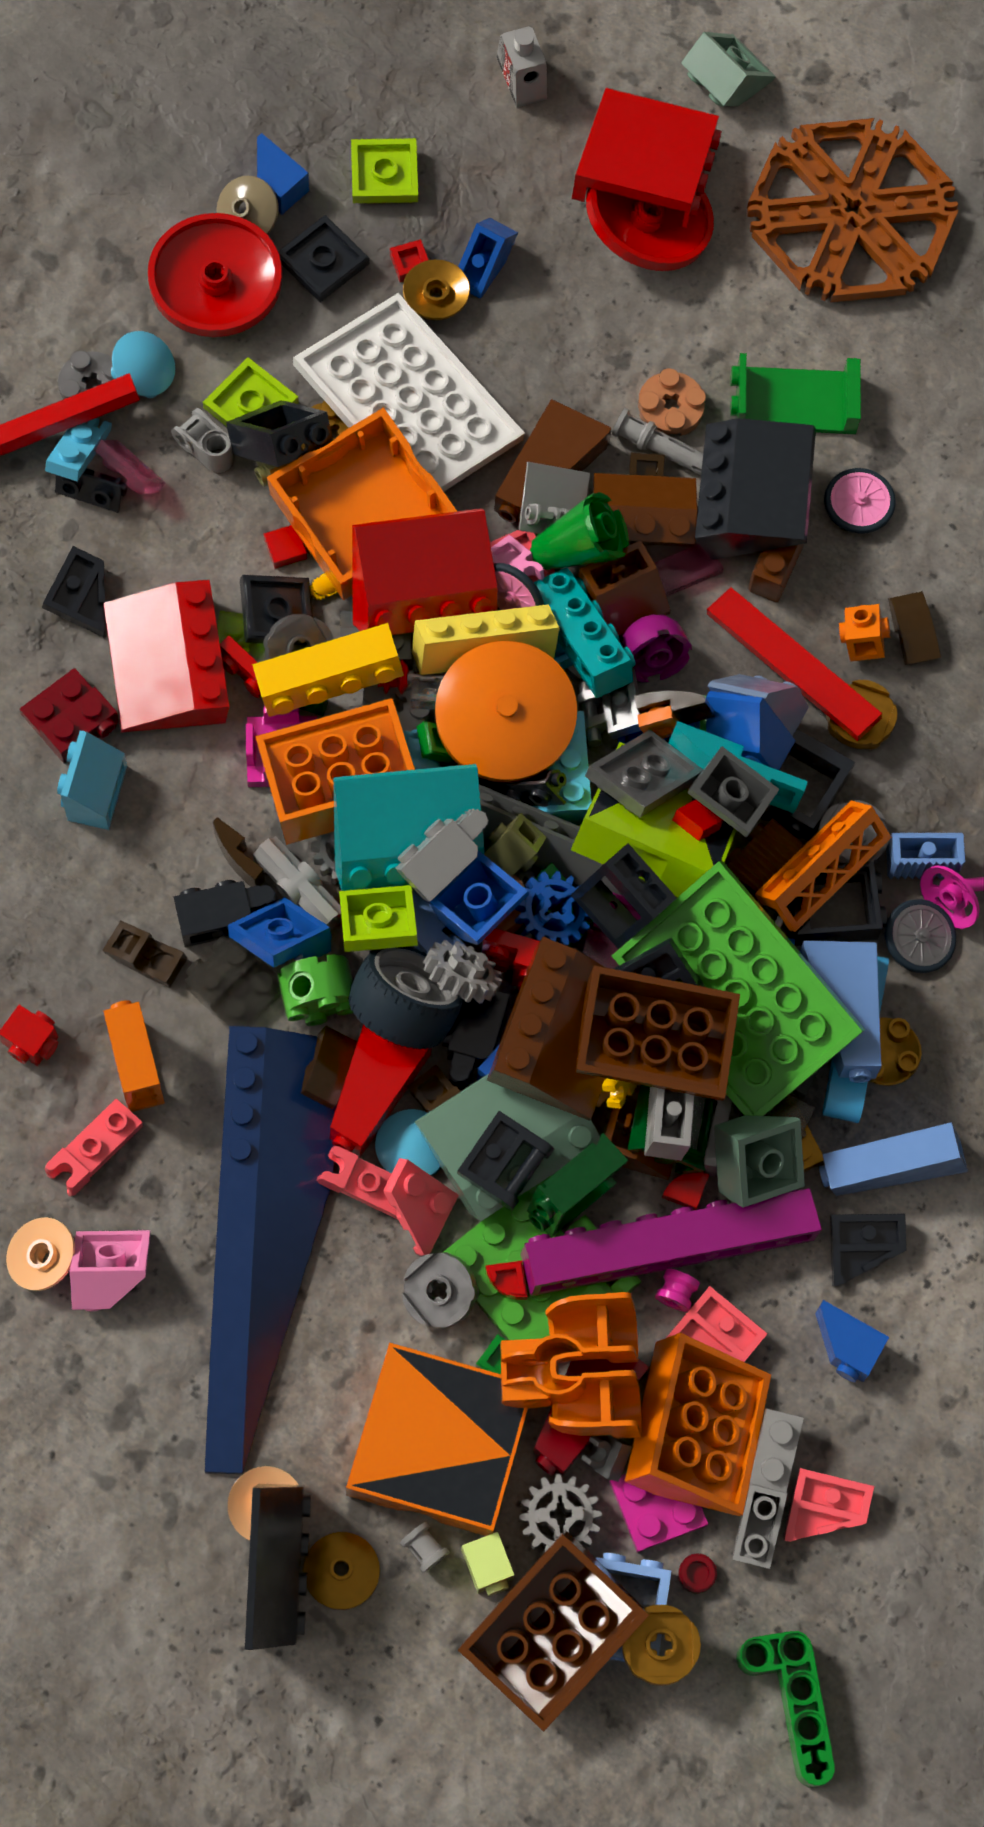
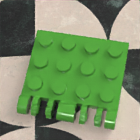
[442,1175,642,1340]

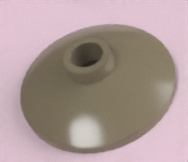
[217,176,279,235]

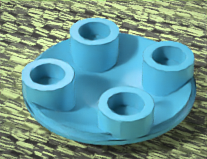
[111,331,175,398]
[375,1109,441,1175]

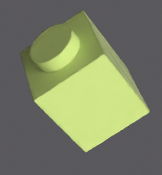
[461,1532,514,1596]

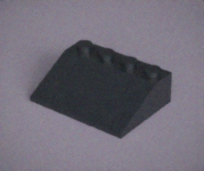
[695,418,816,560]
[245,1484,311,1650]

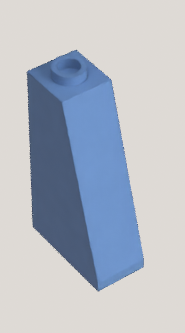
[800,941,881,1083]
[819,1122,968,1196]

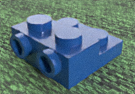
[228,897,332,968]

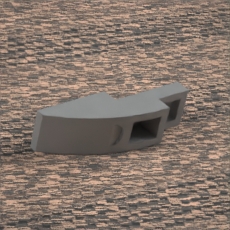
[732,1408,804,1569]

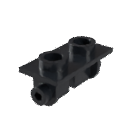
[55,468,128,513]
[493,769,566,807]

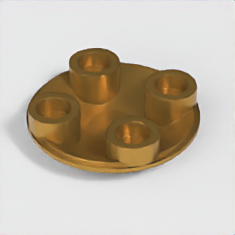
[870,1017,922,1086]

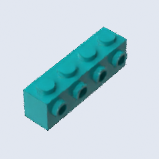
[534,567,635,698]

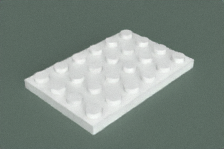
[293,293,525,492]

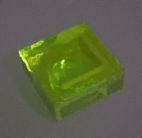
[217,610,251,652]

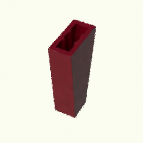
[533,1339,649,1477]

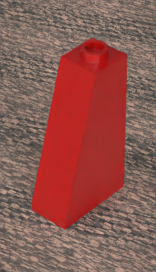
[330,1024,432,1157]

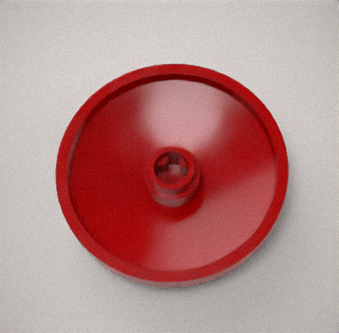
[586,187,714,271]
[148,213,282,337]

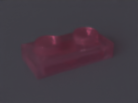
[94,440,166,494]

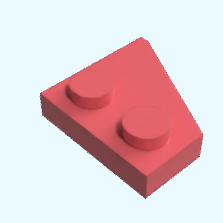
[383,1158,458,1256]
[666,1286,767,1362]
[783,1468,874,1542]

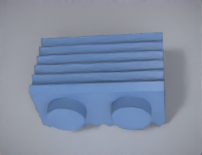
[886,833,965,879]

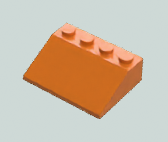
[256,698,415,845]
[625,1333,771,1516]

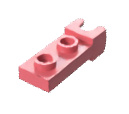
[45,1098,143,1197]
[317,1146,398,1220]

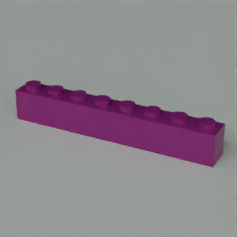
[521,1188,822,1296]

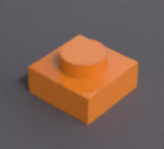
[637,705,678,739]

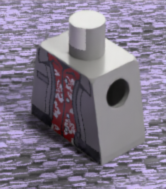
[496,26,547,108]

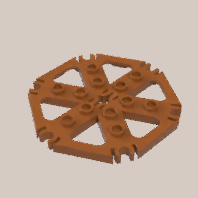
[747,118,958,303]

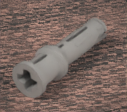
[612,408,703,476]

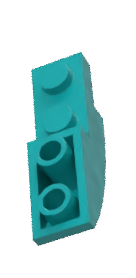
[668,721,808,813]

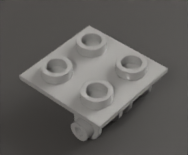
[518,462,590,534]

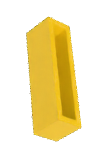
[252,623,404,717]

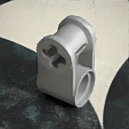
[171,408,234,473]

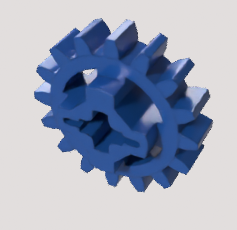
[514,871,590,946]

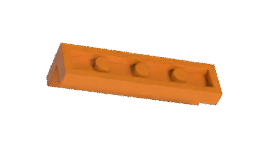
[755,800,892,932]

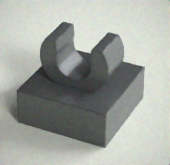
[581,1435,633,1481]

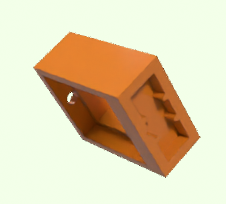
[103,1000,165,1112]

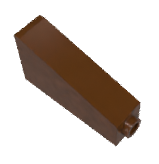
[494,399,612,523]

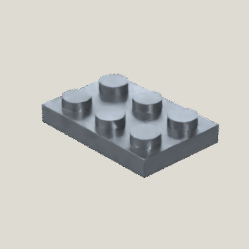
[585,730,703,818]

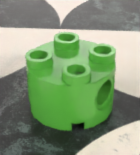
[278,954,354,1026]

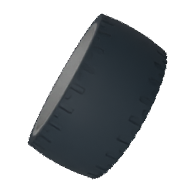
[348,947,464,1049]

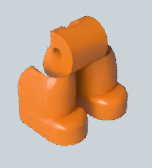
[500,1292,642,1439]

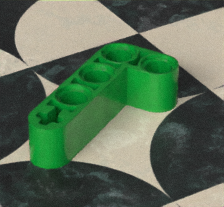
[736,1631,835,1788]

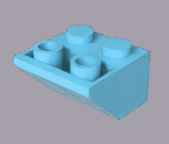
[57,730,127,830]

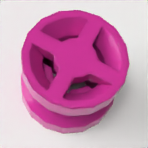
[655,1269,700,1312]

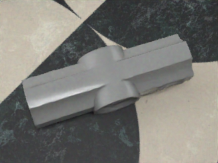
[253,836,342,931]

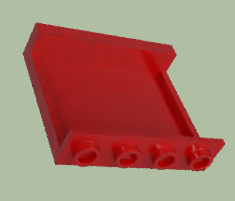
[572,88,722,228]

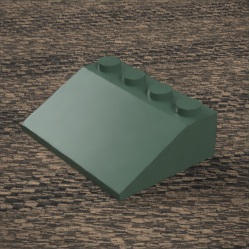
[415,1074,600,1222]

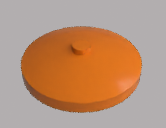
[435,641,577,783]

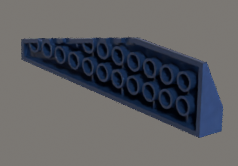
[205,1026,337,1474]

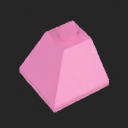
[70,1230,151,1312]

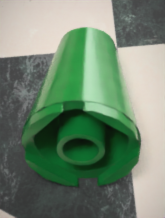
[530,492,629,570]

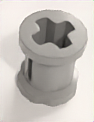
[400,1522,450,1574]

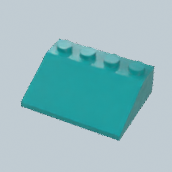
[333,764,484,891]

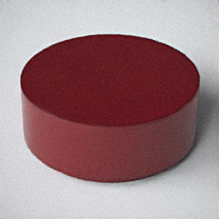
[678,1553,717,1594]

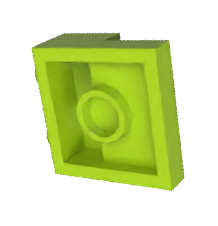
[339,885,418,952]

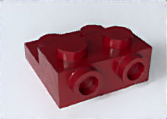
[19,667,119,763]

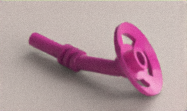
[920,865,984,929]

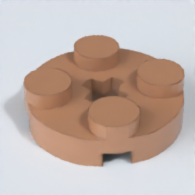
[638,368,706,436]

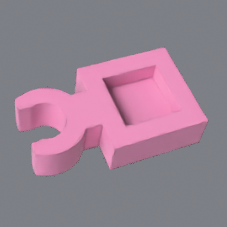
[491,535,544,580]

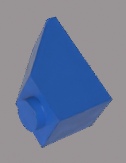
[257,133,309,215]
[458,218,518,298]
[815,1300,889,1382]

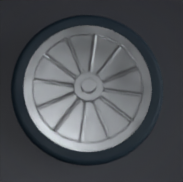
[885,899,956,973]

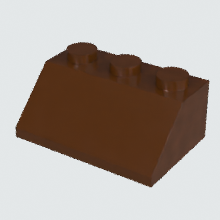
[593,473,697,547]

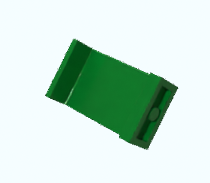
[730,353,861,435]

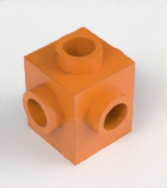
[839,604,890,662]

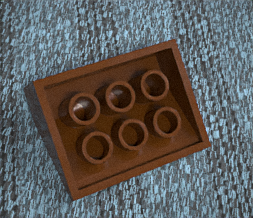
[486,937,606,1121]
[576,965,740,1101]
[458,1530,649,1732]

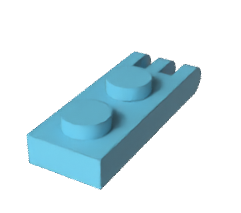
[45,418,112,481]

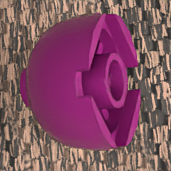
[621,615,692,682]

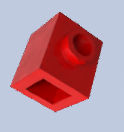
[0,1004,59,1067]

